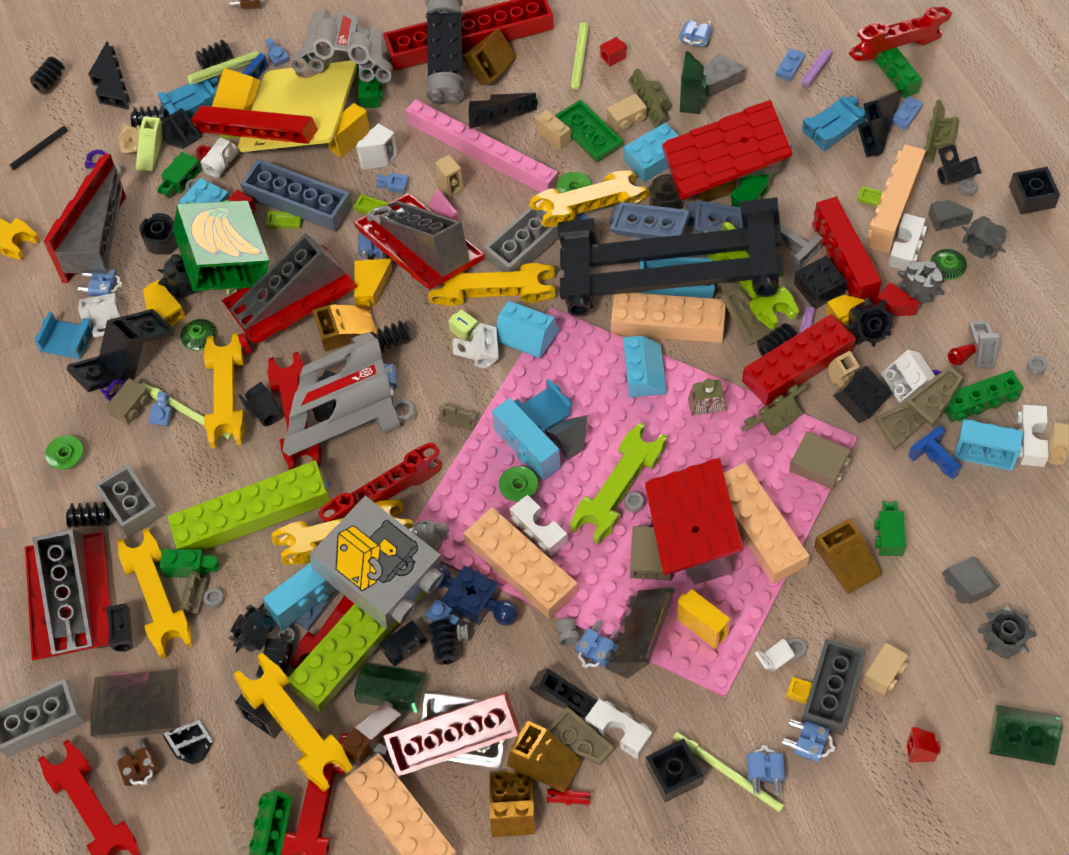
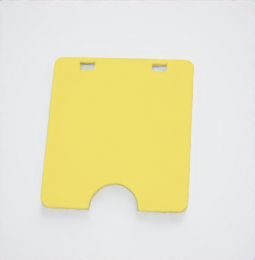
[238,60,357,152]

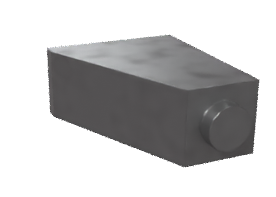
[695,53,747,97]

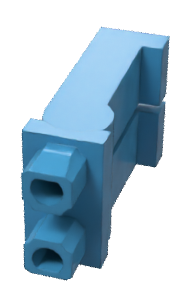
[157,76,219,118]
[802,95,867,152]

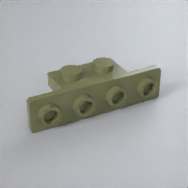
[629,69,673,128]
[924,99,959,163]
[740,384,807,436]

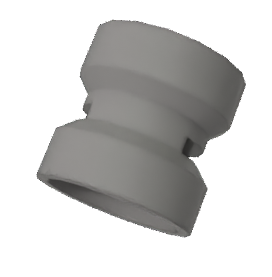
[555,618,579,646]

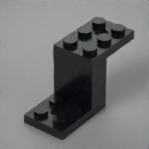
[67,309,175,392]

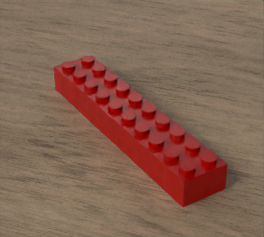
[383,0,554,70]

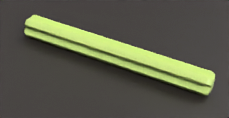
[571,22,589,90]
[187,51,259,85]

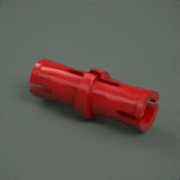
[547,788,590,806]

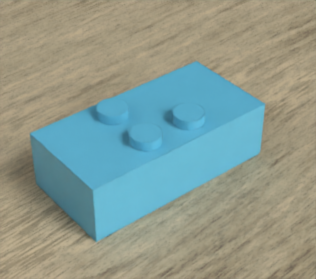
[638,257,715,299]
[492,398,561,481]
[263,563,337,631]

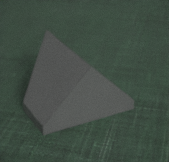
[546,415,588,460]

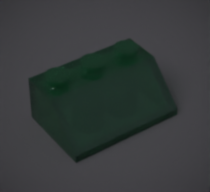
[680,51,707,114]
[353,663,426,712]
[989,705,1063,765]

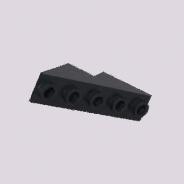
[88,41,131,110]
[857,90,901,157]
[468,92,538,129]

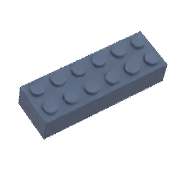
[240,159,353,232]

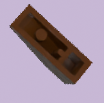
[341,703,402,765]

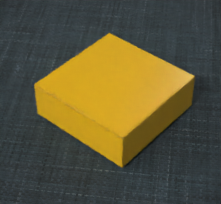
[786,676,812,704]

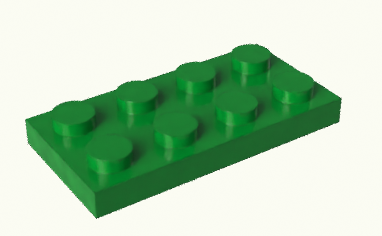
[554,99,624,162]

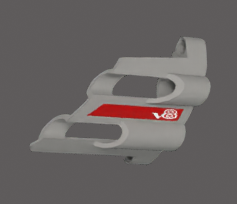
[292,9,392,83]
[283,332,400,456]

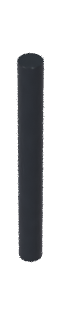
[9,126,68,170]

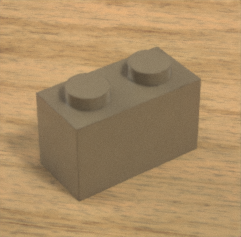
[106,378,151,425]

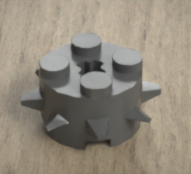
[961,216,1007,259]
[897,261,945,303]
[978,606,1037,660]

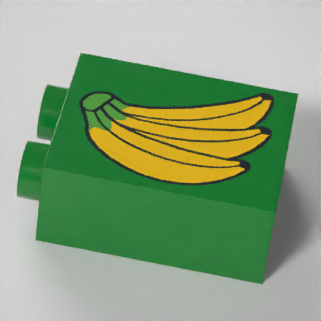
[173,200,269,292]

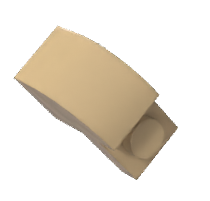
[828,351,860,388]

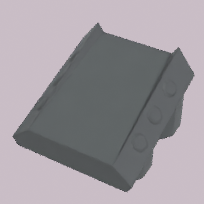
[942,557,1000,604]

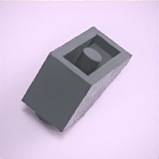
[928,200,973,231]

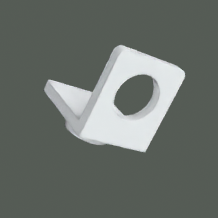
[755,639,795,672]

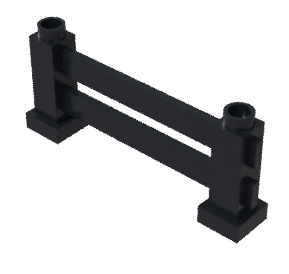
[558,197,784,317]

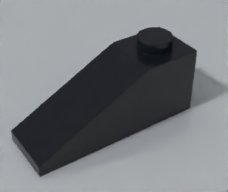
[529,668,597,718]

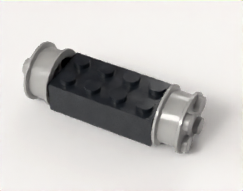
[425,0,464,104]

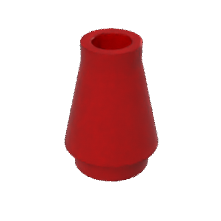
[947,343,976,366]

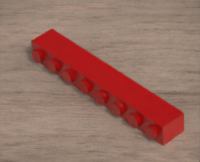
[191,106,318,144]

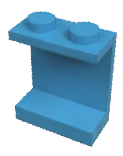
[35,312,93,360]
[514,379,573,433]

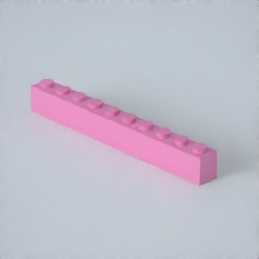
[405,99,558,193]

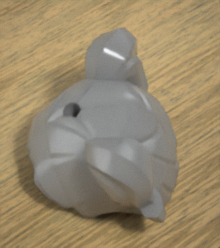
[408,520,449,551]

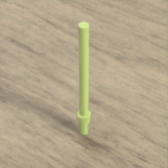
[141,382,233,440]
[673,732,784,812]

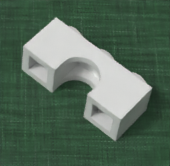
[888,213,927,271]
[1016,405,1048,467]
[510,495,568,557]
[585,699,652,759]

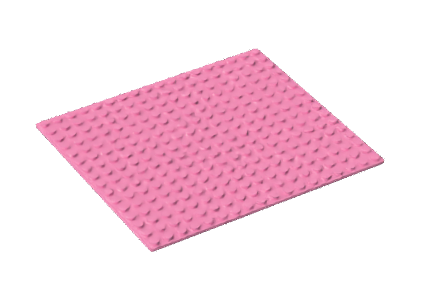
[413,308,857,696]

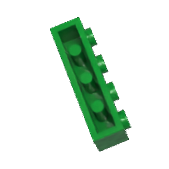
[357,47,384,109]
[873,47,922,99]
[944,370,1023,423]
[249,790,293,855]

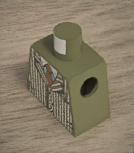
[688,378,727,416]

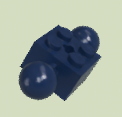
[436,564,519,626]

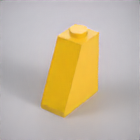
[354,258,393,307]
[143,280,186,326]

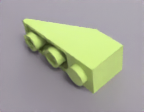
[136,117,163,172]

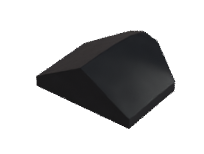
[163,108,202,149]
[163,720,213,765]

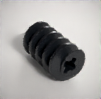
[195,40,234,70]
[30,57,65,94]
[130,105,168,128]
[370,320,412,352]
[757,323,798,356]
[66,502,110,528]
[428,619,460,665]

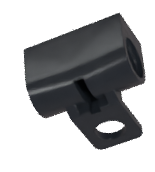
[937,145,981,185]
[238,382,285,427]
[98,603,133,652]
[379,620,428,667]
[256,638,293,679]

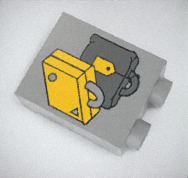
[310,496,444,629]

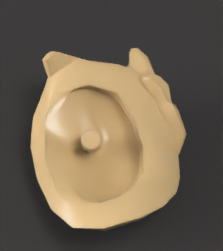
[118,124,140,154]

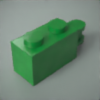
[157,152,202,198]
[730,173,774,207]
[874,501,906,556]
[160,549,220,578]

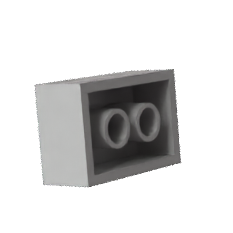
[94,465,162,537]

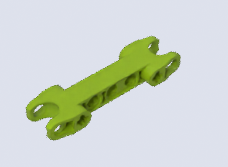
[705,222,799,330]
[570,422,668,545]

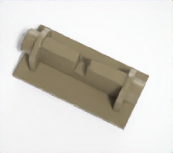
[437,403,480,431]
[178,571,208,615]

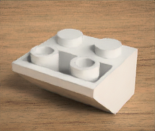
[356,123,398,170]
[881,350,936,404]

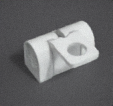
[201,138,239,178]
[78,293,121,337]
[452,323,499,368]

